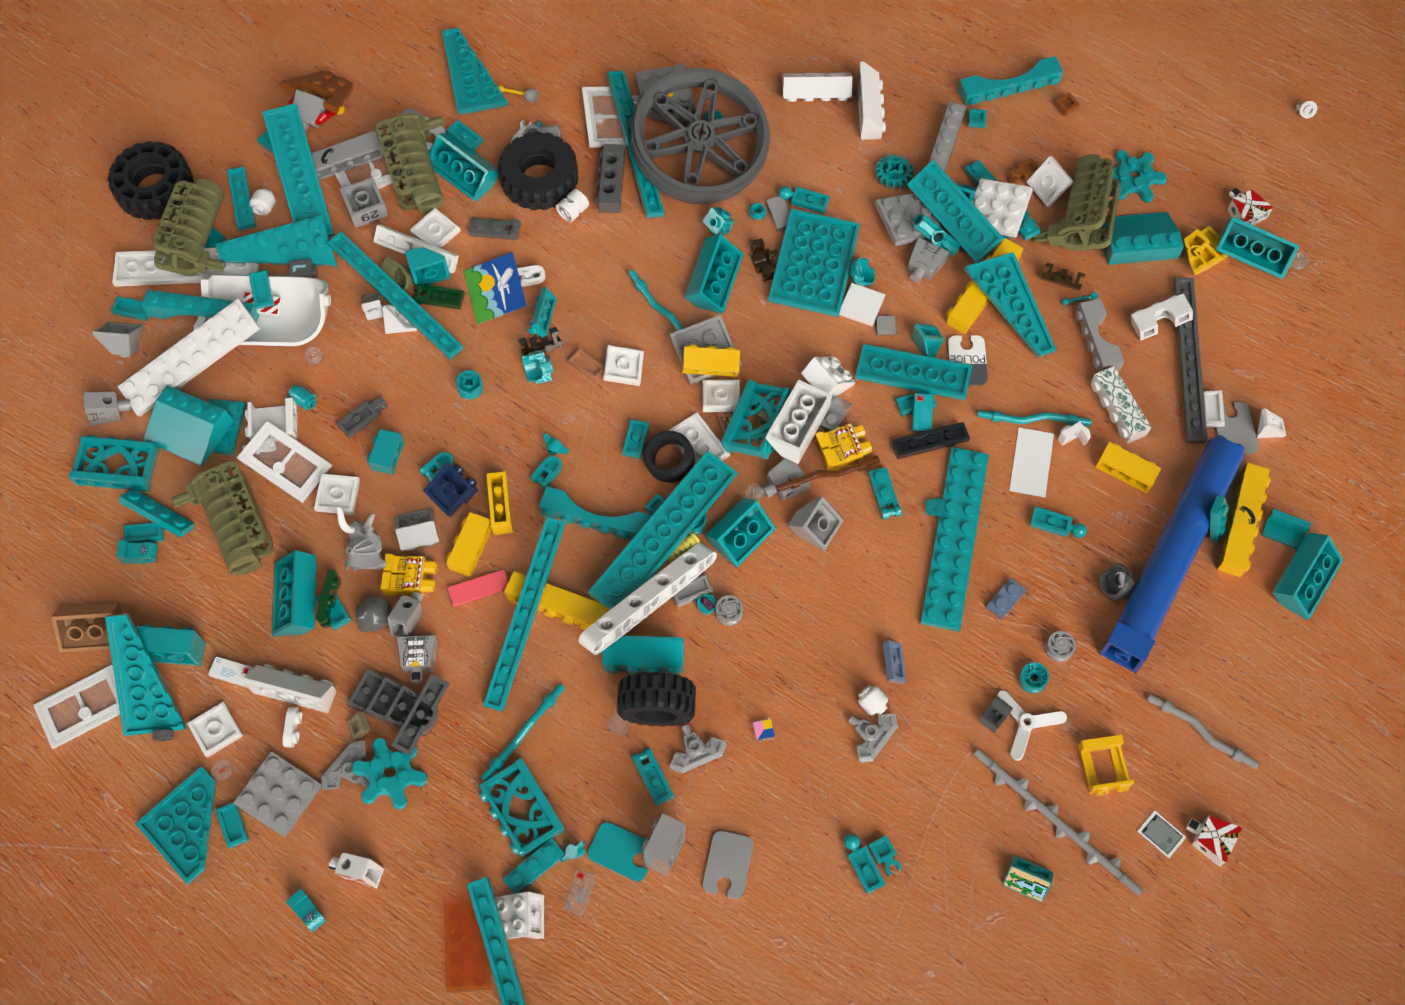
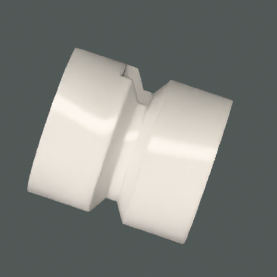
[556,189,589,222]

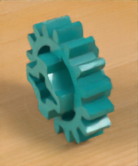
[875,153,914,190]

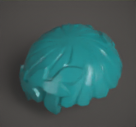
[850,257,876,286]

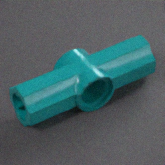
[912,213,960,256]

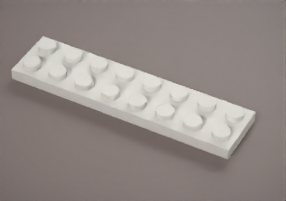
[112,248,260,287]
[118,299,260,417]

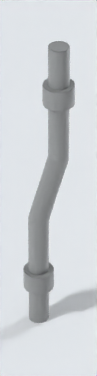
[1147,694,1260,769]

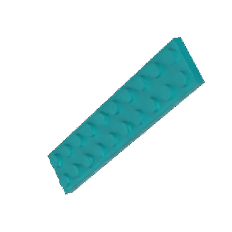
[920,447,989,632]
[588,450,738,610]

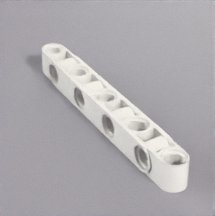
[578,543,717,655]

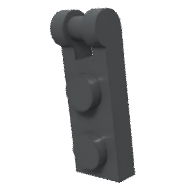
[469,218,521,240]

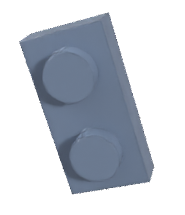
[986,578,1027,620]
[883,640,906,684]

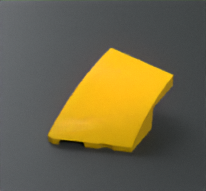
[1183,225,1228,276]

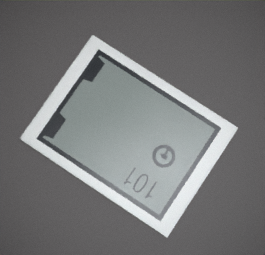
[1137,811,1186,858]

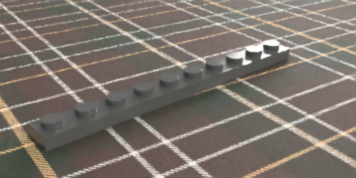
[1174,277,1207,444]

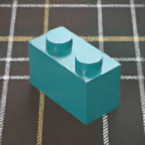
[367,429,405,475]

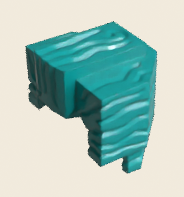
[522,350,553,384]

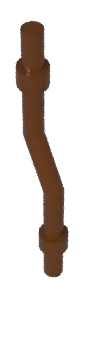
[775,455,880,492]

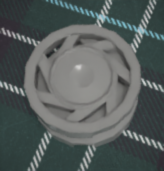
[715,595,743,626]
[1045,631,1076,662]

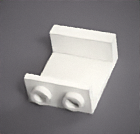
[245,398,298,442]

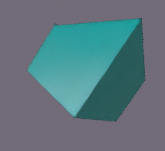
[911,323,945,358]

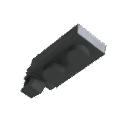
[337,396,387,439]

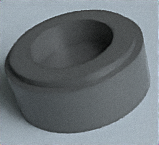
[152,730,174,741]

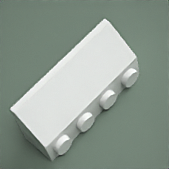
[857,62,886,140]
[782,72,852,101]
[766,380,833,464]
[242,664,337,713]

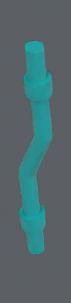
[628,270,684,331]
[977,410,1091,426]
[480,684,565,782]

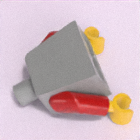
[288,89,345,133]

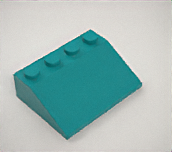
[1100,212,1184,265]
[143,385,234,467]

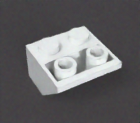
[801,356,856,399]

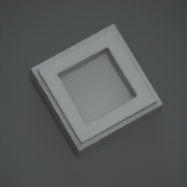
[876,316,896,335]

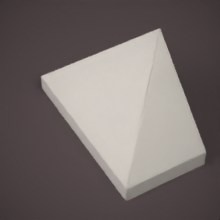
[382,305,417,334]
[1257,408,1286,438]

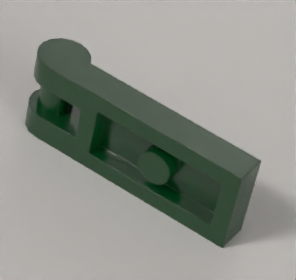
[412,284,465,310]
[316,569,341,628]

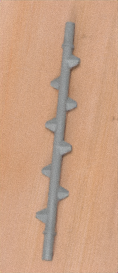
[974,749,1143,896]

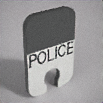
[948,335,988,386]

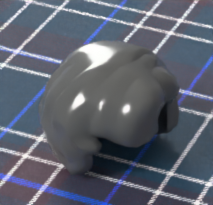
[1099,563,1136,601]
[356,596,392,632]

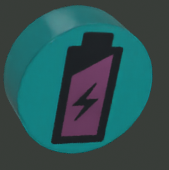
[697,594,717,615]

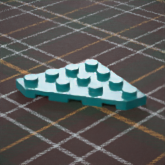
[135,766,216,885]

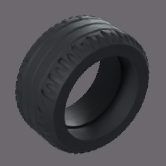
[644,431,695,483]

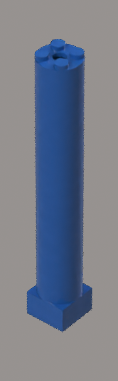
[1099,435,1245,673]

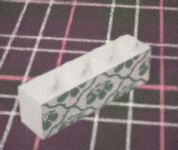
[1091,366,1151,444]

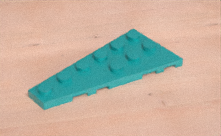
[442,28,509,115]
[215,215,337,267]
[964,252,1056,357]
[105,613,187,736]

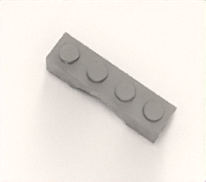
[1075,299,1125,372]

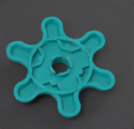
[1104,150,1167,203]
[351,738,428,810]

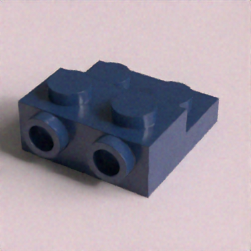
[423,463,479,517]

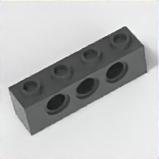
[595,144,626,213]

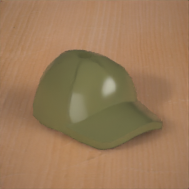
[381,257,413,291]

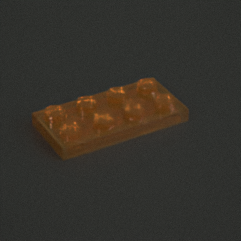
[444,902,491,993]

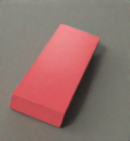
[448,569,508,607]

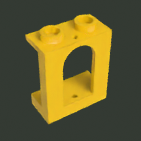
[1078,735,1134,795]

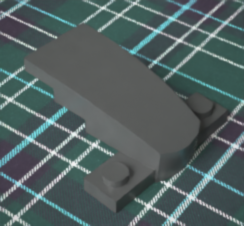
[347,669,449,756]

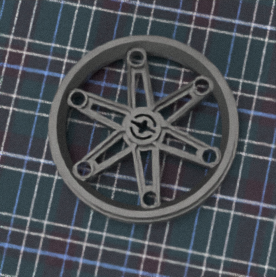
[631,68,770,204]

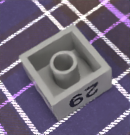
[340,177,388,228]

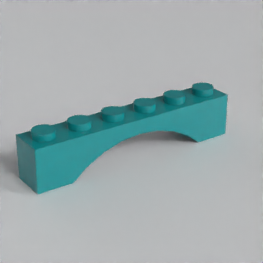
[958,56,1063,106]
[142,290,259,323]
[539,486,652,539]

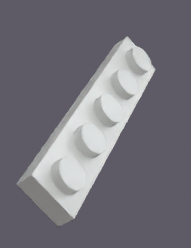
[373,224,459,273]

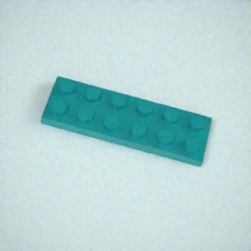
[907,159,1005,263]
[855,344,973,400]

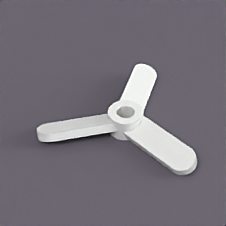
[997,691,1067,761]

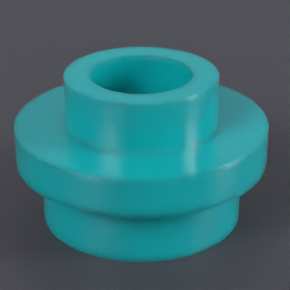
[749,203,766,220]

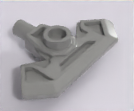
[848,713,898,763]
[670,724,727,774]
[321,741,368,791]

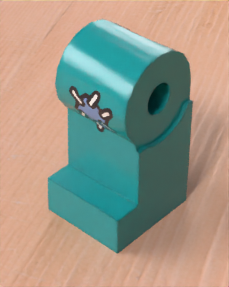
[116,540,158,564]
[286,889,326,932]

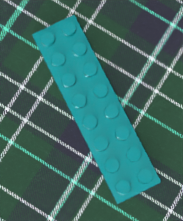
[262,103,335,238]

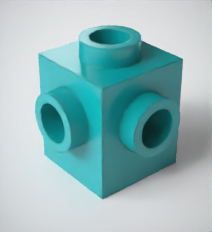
[702,207,735,235]

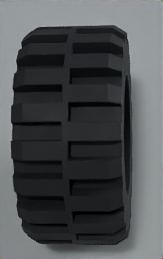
[617,672,696,727]

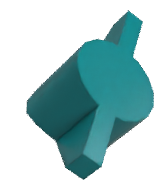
[543,433,570,455]
[560,840,585,862]

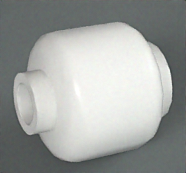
[249,189,276,215]
[858,685,888,715]

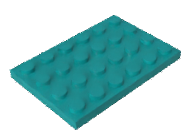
[768,208,860,317]

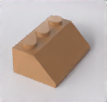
[51,603,121,653]

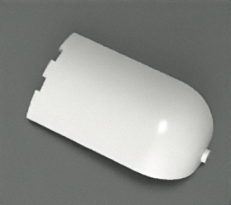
[194,274,331,346]

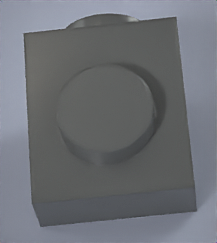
[978,696,1013,733]

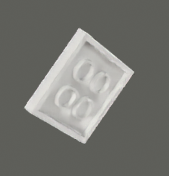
[972,179,1033,238]

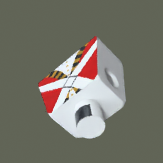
[1228,188,1273,225]
[1186,816,1242,866]
[329,853,384,889]

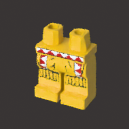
[815,423,872,470]
[381,554,437,596]

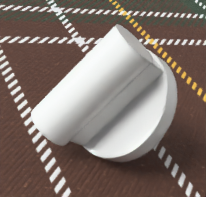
[1296,101,1317,118]

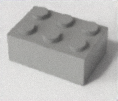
[642,813,686,877]

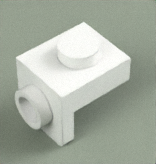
[1058,422,1091,446]

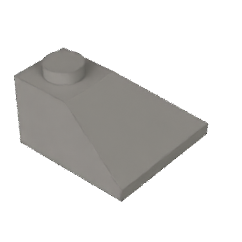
[92,322,144,358]
[788,496,844,551]

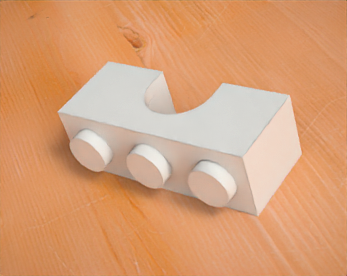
[1131,294,1193,341]

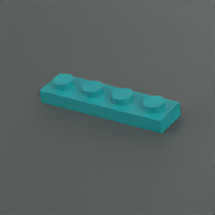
[227,166,256,231]
[119,489,194,538]

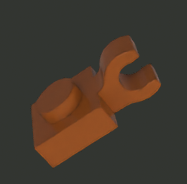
[1007,158,1038,184]

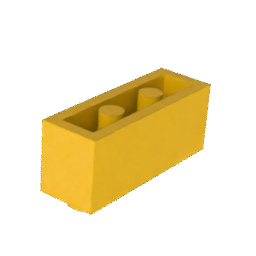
[682,345,740,377]
[1095,442,1161,494]
[486,471,513,535]
[446,512,492,577]

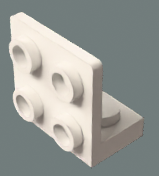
[495,892,544,939]

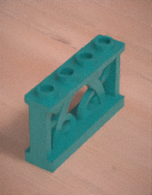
[721,380,791,459]
[69,435,160,492]
[478,758,565,858]

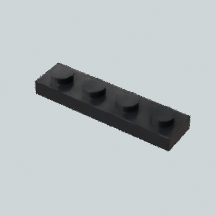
[892,422,970,460]

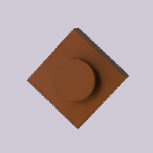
[1055,93,1080,116]

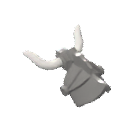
[336,507,386,571]

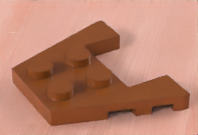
[280,71,353,114]

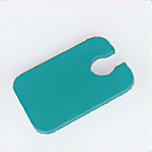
[588,822,648,882]

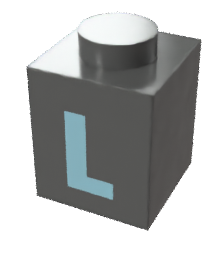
[289,260,318,278]

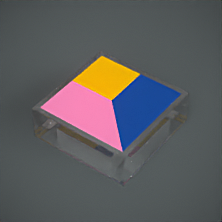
[752,718,776,743]

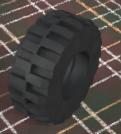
[498,132,578,211]
[108,141,194,220]

